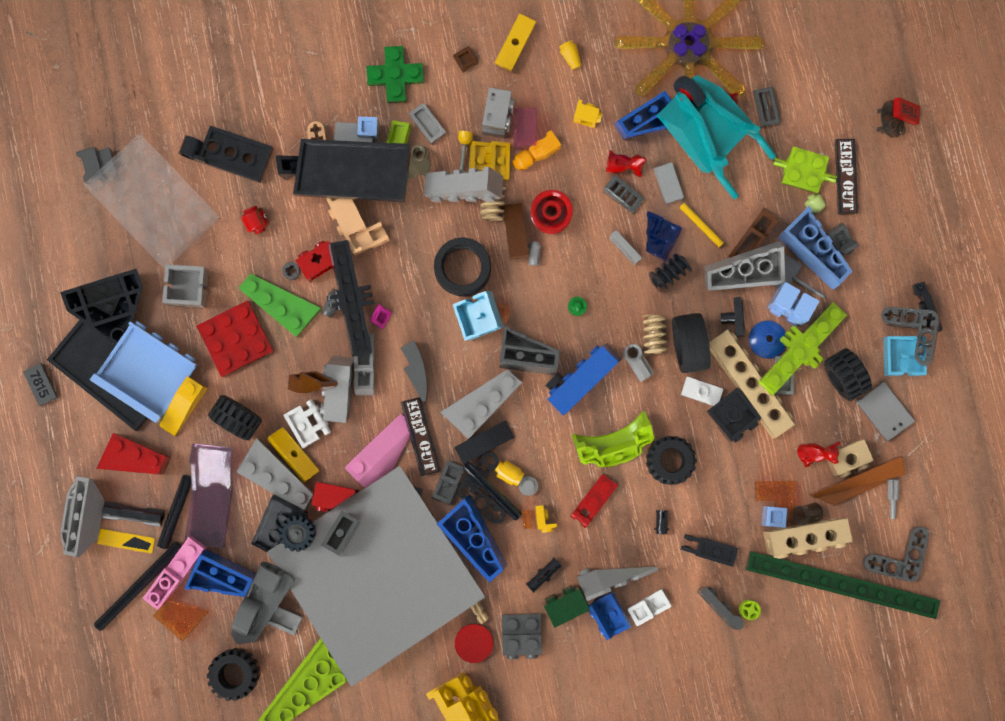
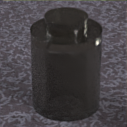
[793,503,823,525]

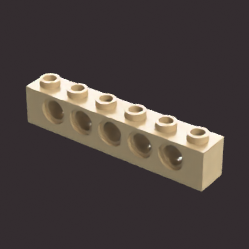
[709,330,795,439]

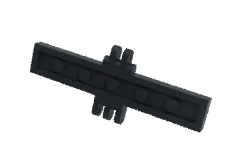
[327,240,374,357]

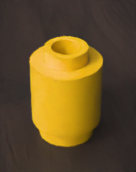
[495,460,525,486]

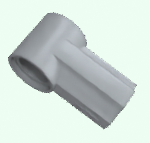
[623,344,654,382]

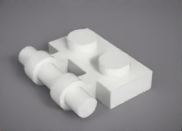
[284,399,331,449]

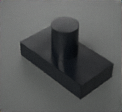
[720,297,745,337]

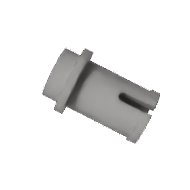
[528,242,543,266]

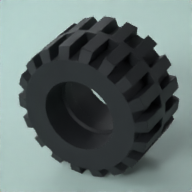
[824,348,872,401]
[208,395,262,441]
[646,436,697,485]
[207,648,260,701]

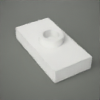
[680,377,723,406]

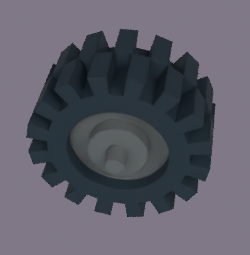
[278,514,316,552]

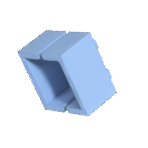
[767,282,819,326]

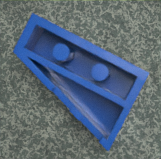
[614,91,671,140]

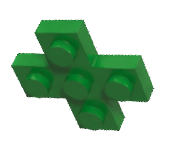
[366,46,424,104]

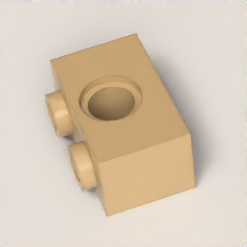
[826,439,874,478]

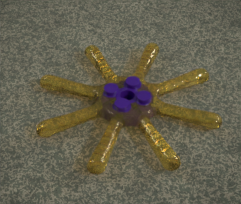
[614,0,764,96]

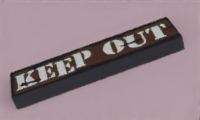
[835,139,858,214]
[401,397,440,476]

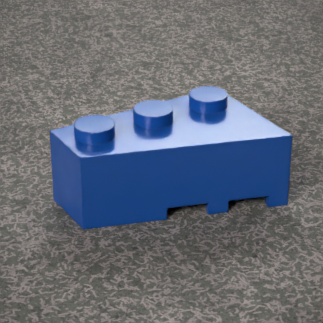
[184,549,256,597]

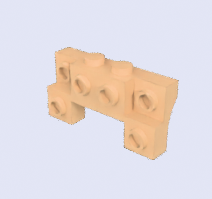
[326,198,390,256]

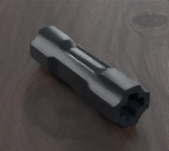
[102,501,165,527]

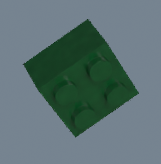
[543,585,590,628]

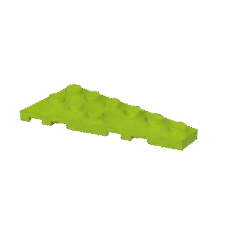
[259,638,347,721]

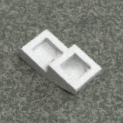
[627,588,672,626]

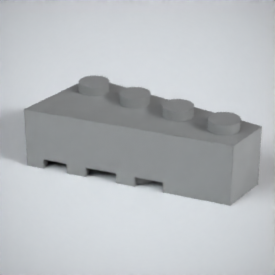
[424,167,503,203]

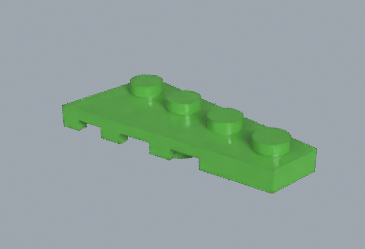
[239,274,321,337]

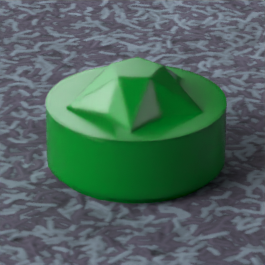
[568,297,587,316]

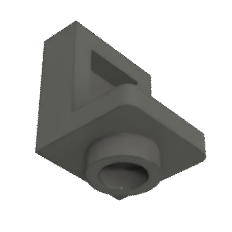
[826,223,859,255]

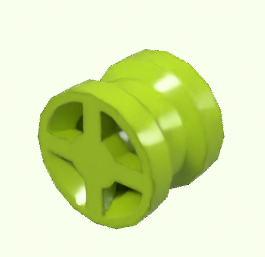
[739,599,761,620]

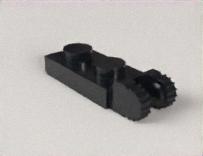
[680,534,738,567]

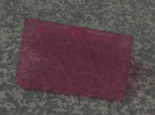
[514,108,537,150]

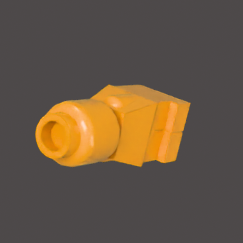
[512,130,561,171]

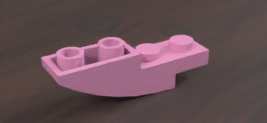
[143,535,207,610]

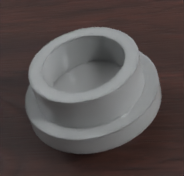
[519,476,538,496]

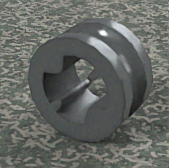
[282,262,301,280]

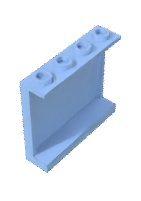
[90,321,198,423]

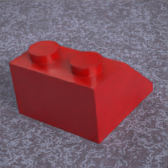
[311,482,359,512]

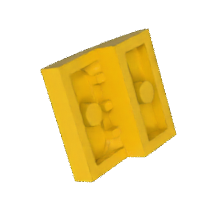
[469,141,510,181]

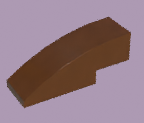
[503,203,529,260]
[728,207,779,257]
[288,371,338,393]

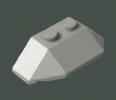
[60,476,104,557]

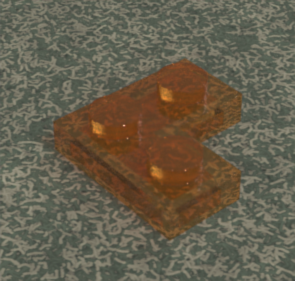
[754,481,796,520]

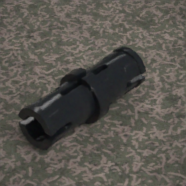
[526,558,562,593]

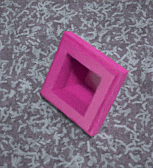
[370,304,392,329]

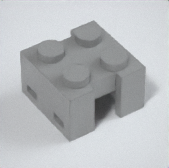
[482,88,515,138]

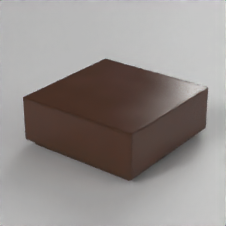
[453,46,478,73]

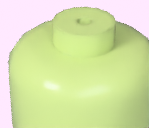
[805,194,826,214]

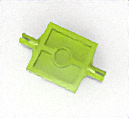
[773,146,837,194]

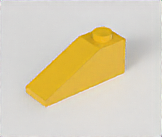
[159,376,208,436]

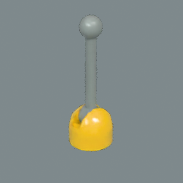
[458,131,473,171]

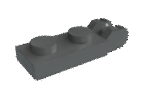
[697,586,744,630]

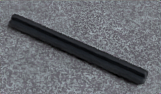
[94,542,182,631]

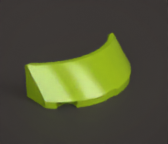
[572,411,654,467]

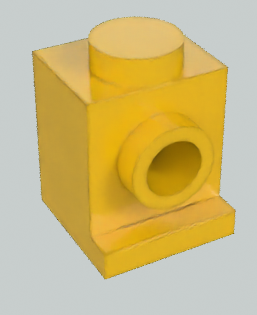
[573,99,603,128]

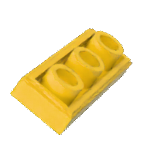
[495,13,536,72]
[267,427,319,483]

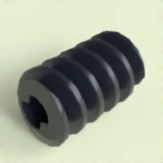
[649,254,692,293]

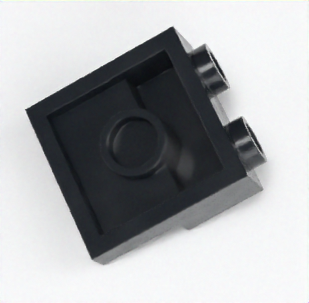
[706,387,761,443]

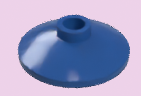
[749,321,787,359]

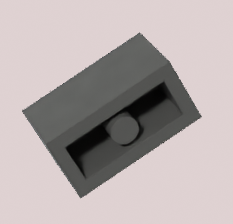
[321,511,361,557]

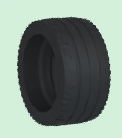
[434,237,491,296]
[672,313,711,373]

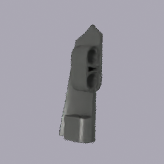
[231,562,295,644]

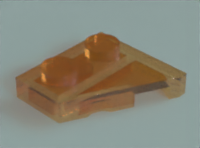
[153,601,209,642]

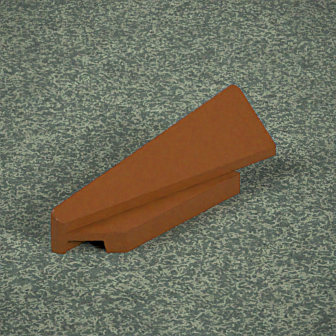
[810,456,905,505]

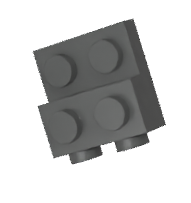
[502,613,542,659]

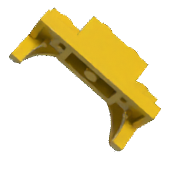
[426,672,499,721]

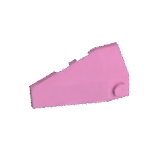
[345,414,410,488]

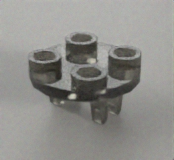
[877,100,906,138]

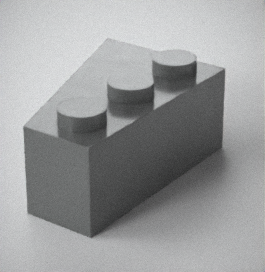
[499,325,560,375]

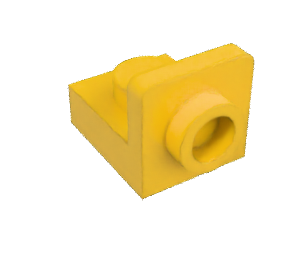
[535,505,557,533]

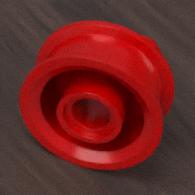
[530,190,573,234]

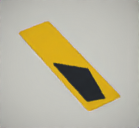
[97,529,155,553]

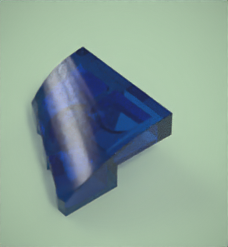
[646,211,682,262]

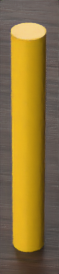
[679,202,724,248]

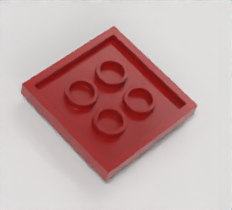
[196,300,274,377]

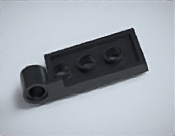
[178,126,273,183]

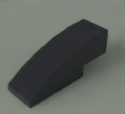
[454,420,515,464]

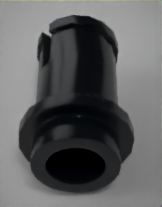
[654,510,669,534]

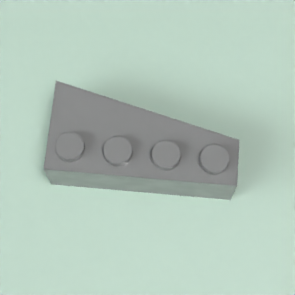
[704,241,785,291]
[440,369,522,439]
[237,438,314,511]

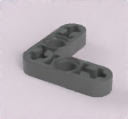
[881,307,940,366]
[862,526,929,582]

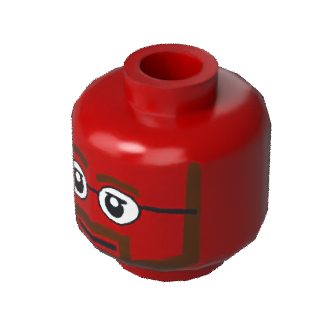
[241,205,269,235]

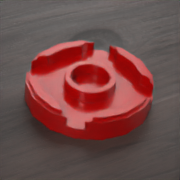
[455,623,493,663]

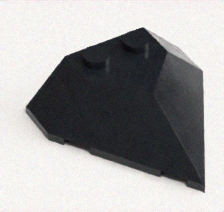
[60,268,143,346]

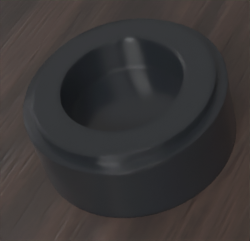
[545,372,563,390]

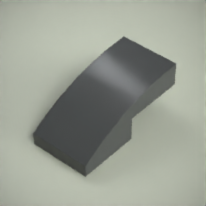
[432,460,464,505]

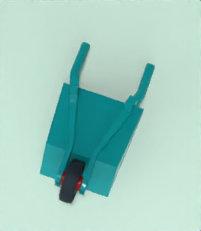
[657,75,776,199]

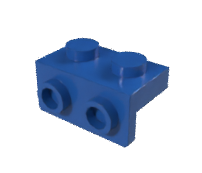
[588,591,632,640]

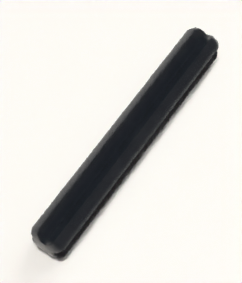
[463,461,522,521]
[157,474,193,549]

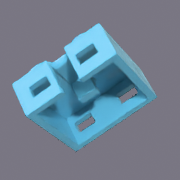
[453,291,504,341]
[883,336,927,376]

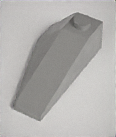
[576,566,658,601]

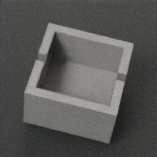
[162,265,209,308]

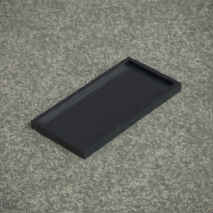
[293,139,412,202]
[47,320,147,431]

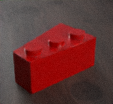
[96,433,171,475]

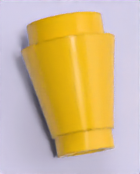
[559,40,582,70]

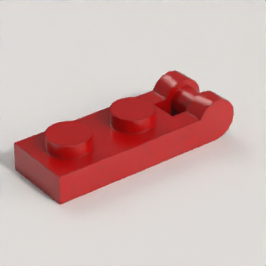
[570,474,618,528]

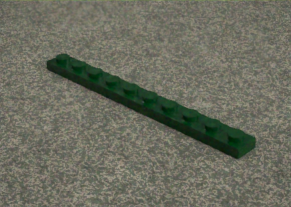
[745,551,941,619]

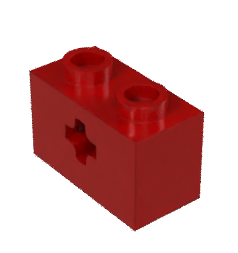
[295,241,333,282]

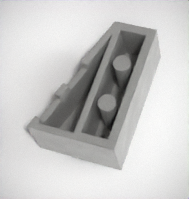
[320,356,354,423]

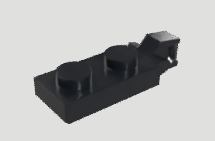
[912,281,943,332]

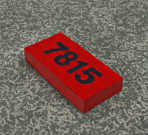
[893,97,920,125]

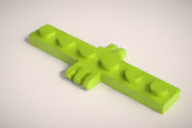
[758,302,847,395]

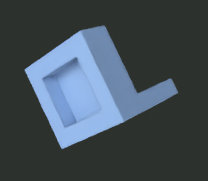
[357,116,379,141]
[762,506,787,528]

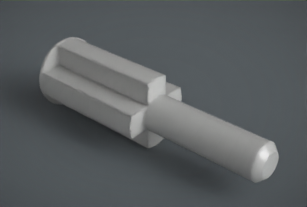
[887,479,899,519]

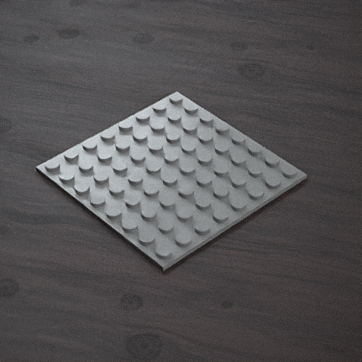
[267,466,485,687]

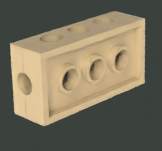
[763,518,852,559]

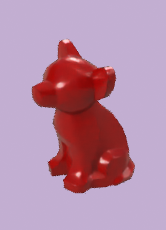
[605,150,646,177]
[797,441,841,467]

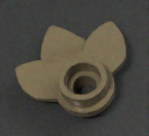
[408,145,431,180]

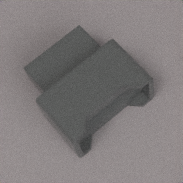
[76,147,118,185]

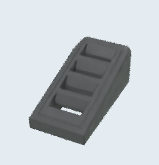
[603,175,644,214]

